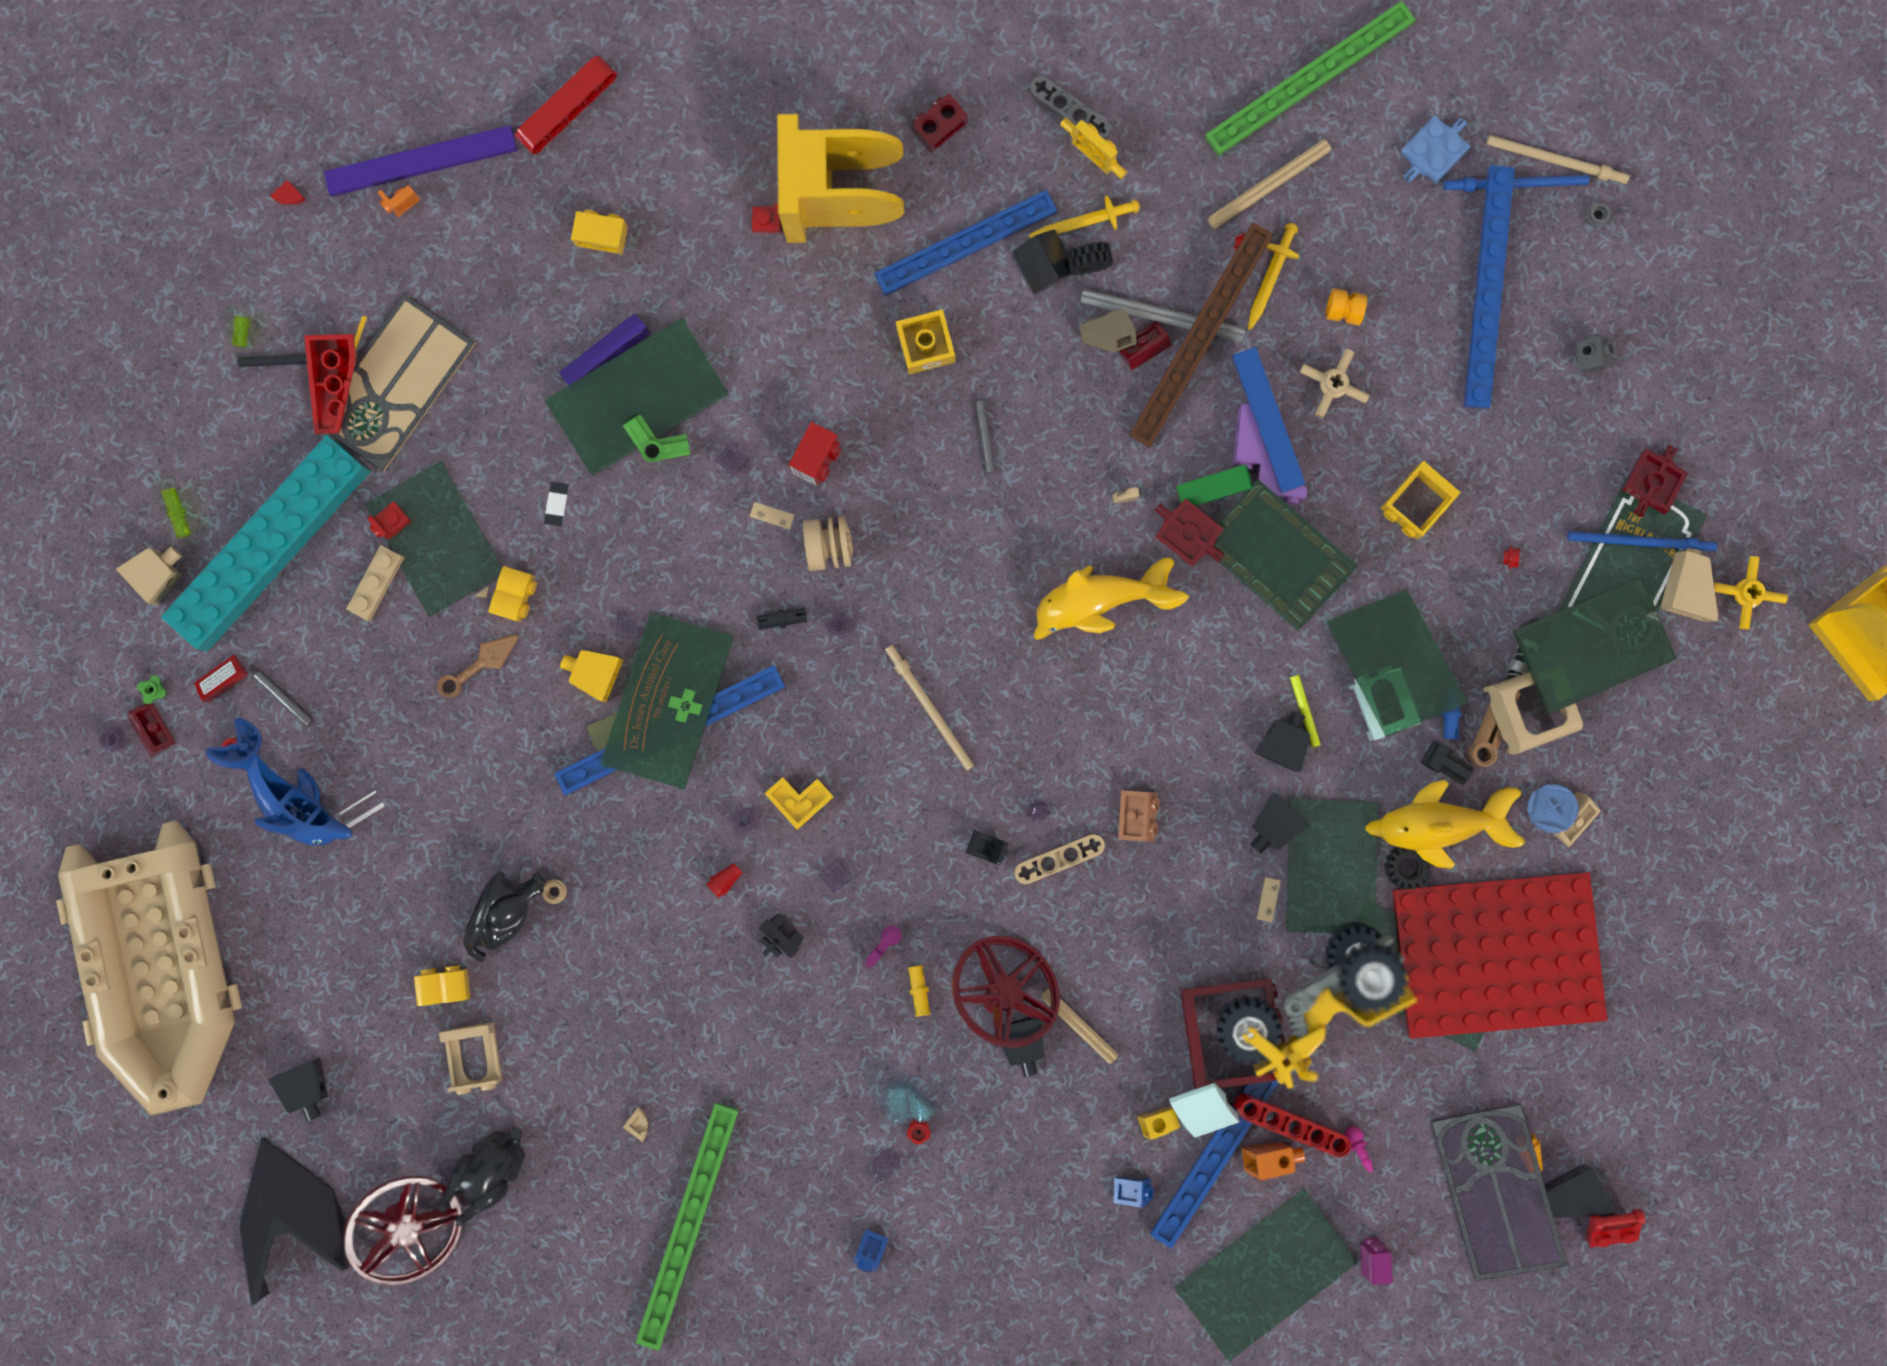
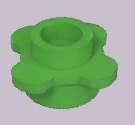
[137,676,166,704]

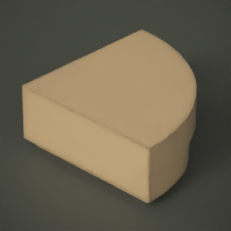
[1112,487,1140,504]
[623,1106,649,1142]

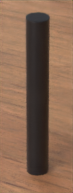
[238,354,307,367]

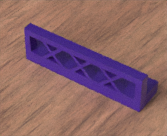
[559,313,651,393]

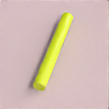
[1290,675,1321,748]

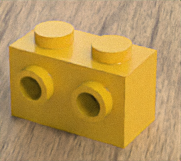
[571,209,628,255]

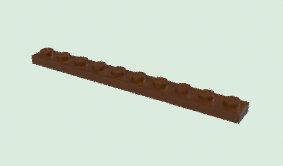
[1129,222,1274,448]

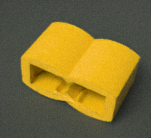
[488,566,537,622]
[414,965,471,1006]

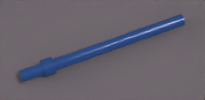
[1443,175,1589,192]
[1567,531,1717,551]

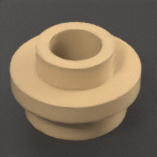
[542,879,567,904]

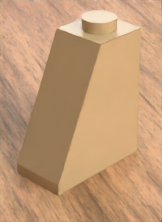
[1660,548,1718,622]

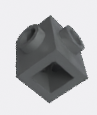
[1575,334,1614,373]

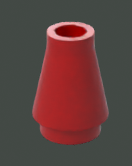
[706,863,743,898]

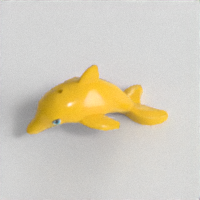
[1034,558,1189,640]
[1365,780,1526,869]

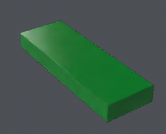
[1176,465,1253,506]

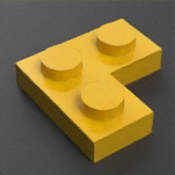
[764,777,834,830]

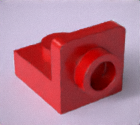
[752,203,782,233]
[367,501,411,540]

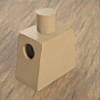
[116,546,182,605]

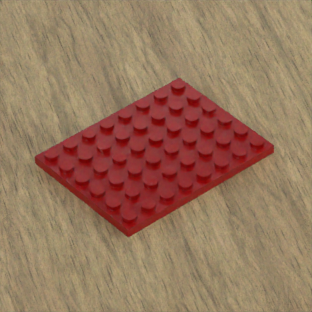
[1392,872,1607,1039]

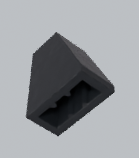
[1532,1163,1616,1218]

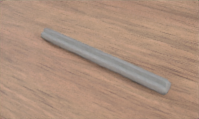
[1081,289,1245,342]

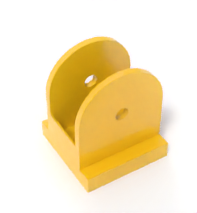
[777,114,904,243]
[1808,565,1887,701]

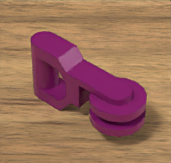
[863,926,902,969]

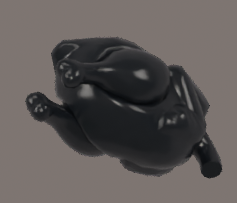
[463,871,545,962]
[438,1128,525,1227]

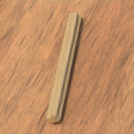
[1208,140,1331,229]

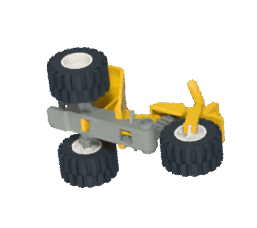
[1216,922,1416,1089]

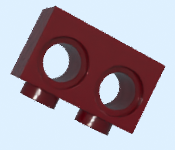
[912,94,968,153]

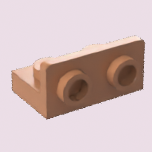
[1118,791,1160,842]

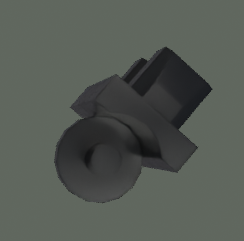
[758,913,804,959]

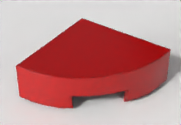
[270,180,306,205]

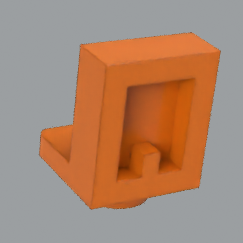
[377,185,421,217]

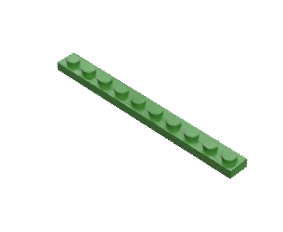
[1204,1,1416,157]
[636,1102,739,1351]

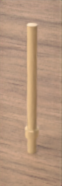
[1486,135,1630,184]
[885,645,974,771]

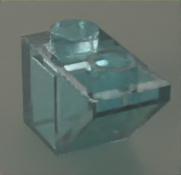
[883,1084,936,1124]

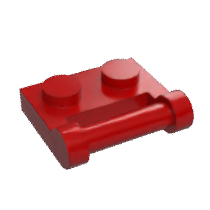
[1586,1209,1646,1248]

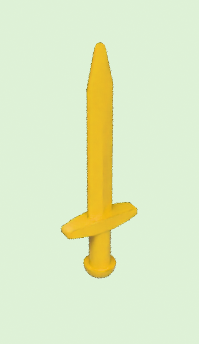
[1029,196,1140,238]
[1248,223,1299,330]

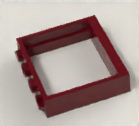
[1180,979,1287,1089]

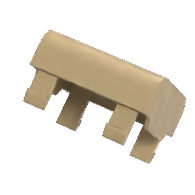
[1483,664,1583,755]

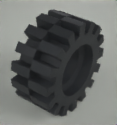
[1067,242,1113,275]
[1384,847,1433,889]

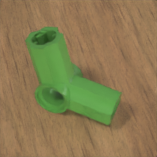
[623,414,690,462]

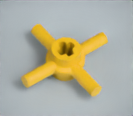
[1713,556,1788,630]

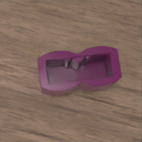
[1360,1237,1394,1285]

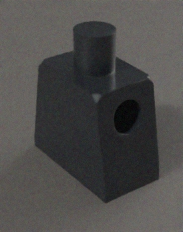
[1254,711,1310,773]
[1250,793,1310,854]
[1001,1017,1044,1077]
[268,1058,328,1122]

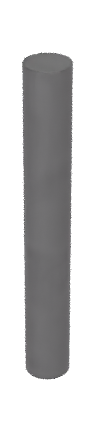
[975,400,996,474]
[253,671,314,727]

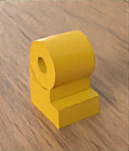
[1137,1107,1181,1140]

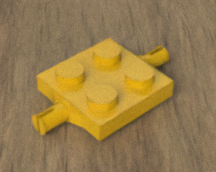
[1060,117,1128,180]

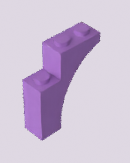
[1233,404,1307,505]

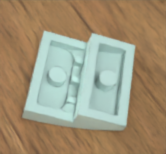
[1170,1083,1239,1138]

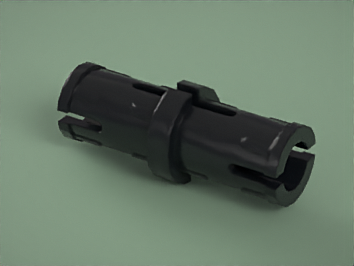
[757,607,807,631]

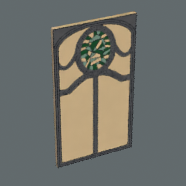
[312,294,476,472]

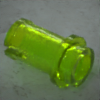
[231,316,252,348]

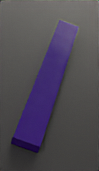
[324,125,518,197]

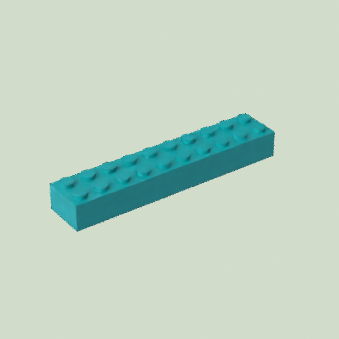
[161,435,371,652]

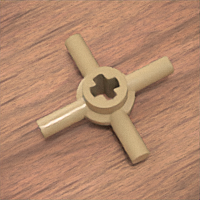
[1300,349,1370,418]

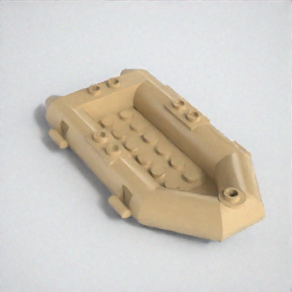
[56,821,242,1115]

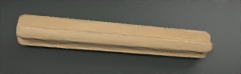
[1041,988,1118,1064]

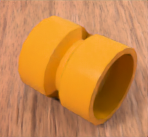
[1325,288,1368,326]

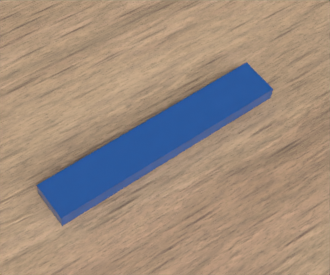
[1232,347,1306,494]

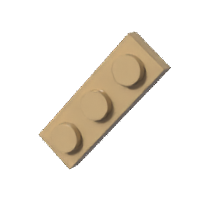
[346,545,405,621]

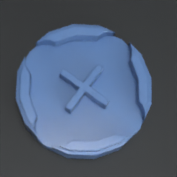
[1528,784,1579,833]

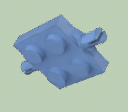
[1400,115,1471,184]

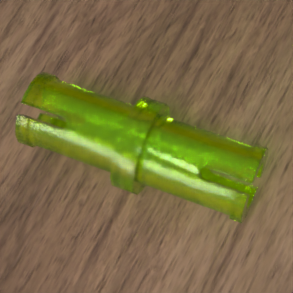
[160,488,192,539]

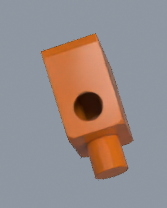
[1241,1142,1305,1180]

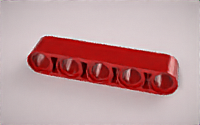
[515,55,617,155]
[1233,1093,1351,1157]

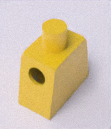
[560,650,623,703]

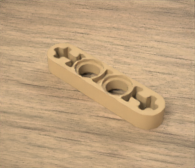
[1014,834,1105,884]

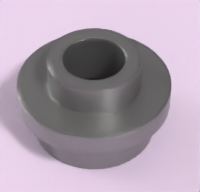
[1585,203,1610,228]

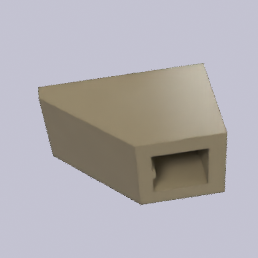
[1079,308,1137,352]

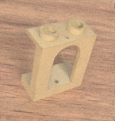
[439,1022,503,1095]

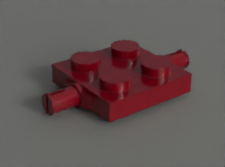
[1622,445,1688,517]
[1154,498,1225,567]

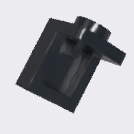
[965,830,1009,866]

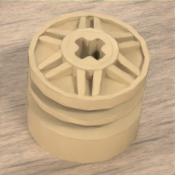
[803,515,853,572]

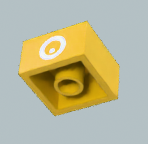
[896,309,955,375]

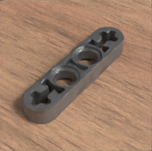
[1030,76,1110,140]

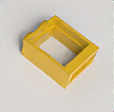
[1380,461,1461,540]

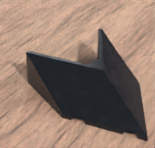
[239,1137,358,1306]

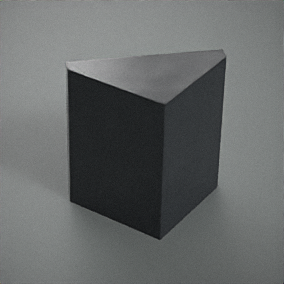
[1012,229,1073,295]

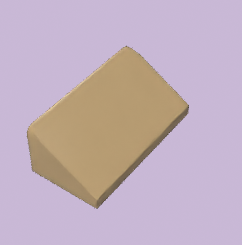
[1553,792,1601,847]

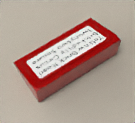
[194,654,248,703]

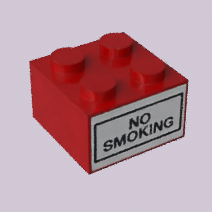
[789,422,842,486]

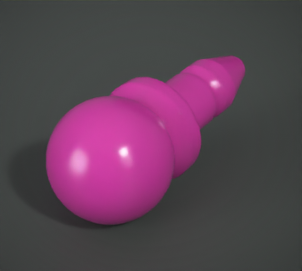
[1344,1126,1373,1173]

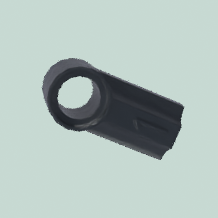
[1420,741,1474,785]

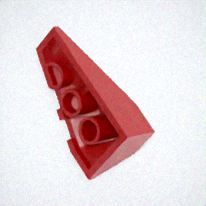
[304,334,356,434]

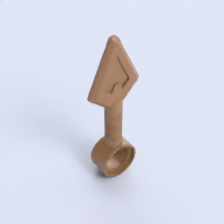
[438,634,519,698]

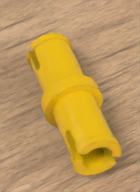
[908,965,931,1017]

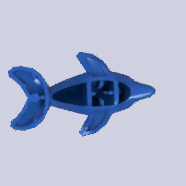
[206,718,353,846]

